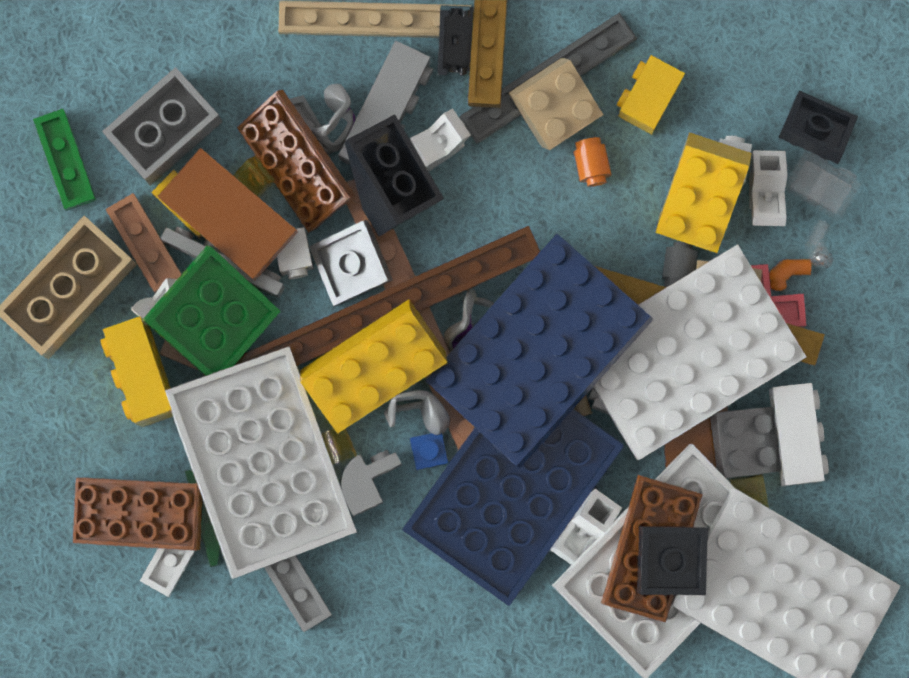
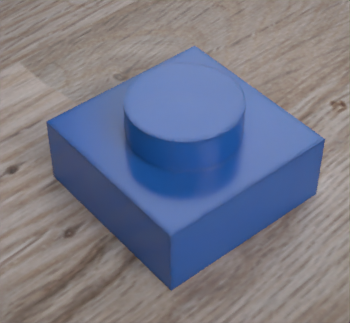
[410,433,448,470]

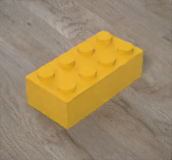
[300,299,447,434]

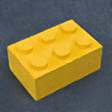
[655,132,752,253]
[100,316,173,427]

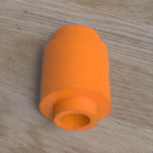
[574,137,612,187]

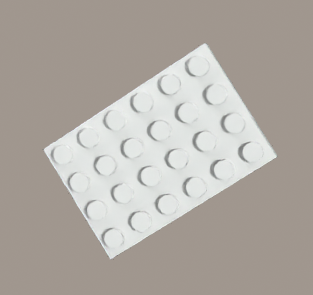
[593,244,806,460]
[165,347,356,579]
[552,444,735,678]
[671,488,900,678]

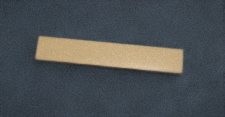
[278,1,471,38]

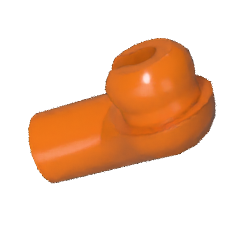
[769,259,811,291]

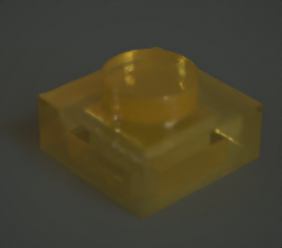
[233,155,275,197]
[321,429,357,465]
[730,474,769,508]

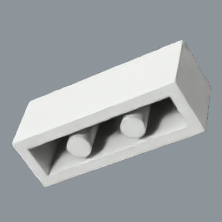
[769,383,829,487]

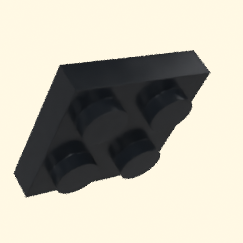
[778,90,858,164]
[637,526,708,595]

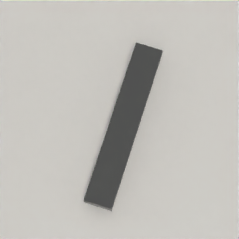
[459,12,637,145]

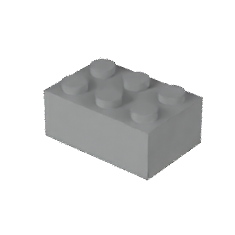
[102,67,222,186]

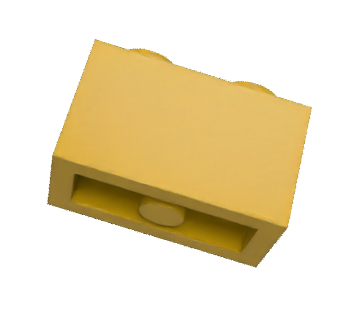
[616,55,685,135]

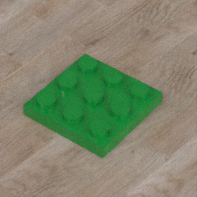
[142,245,280,376]

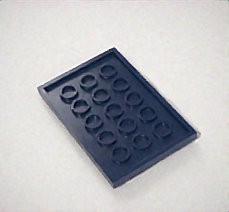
[425,234,654,468]
[402,409,624,606]

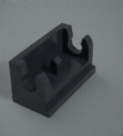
[438,5,473,75]

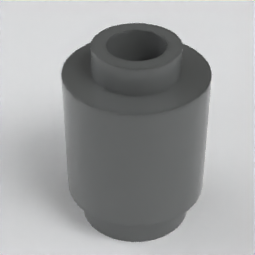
[662,241,698,287]

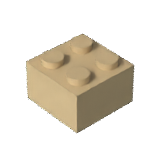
[508,58,603,150]

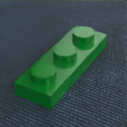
[33,108,97,211]

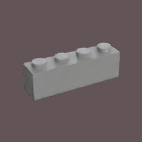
[338,40,433,166]

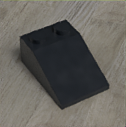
[344,114,444,237]

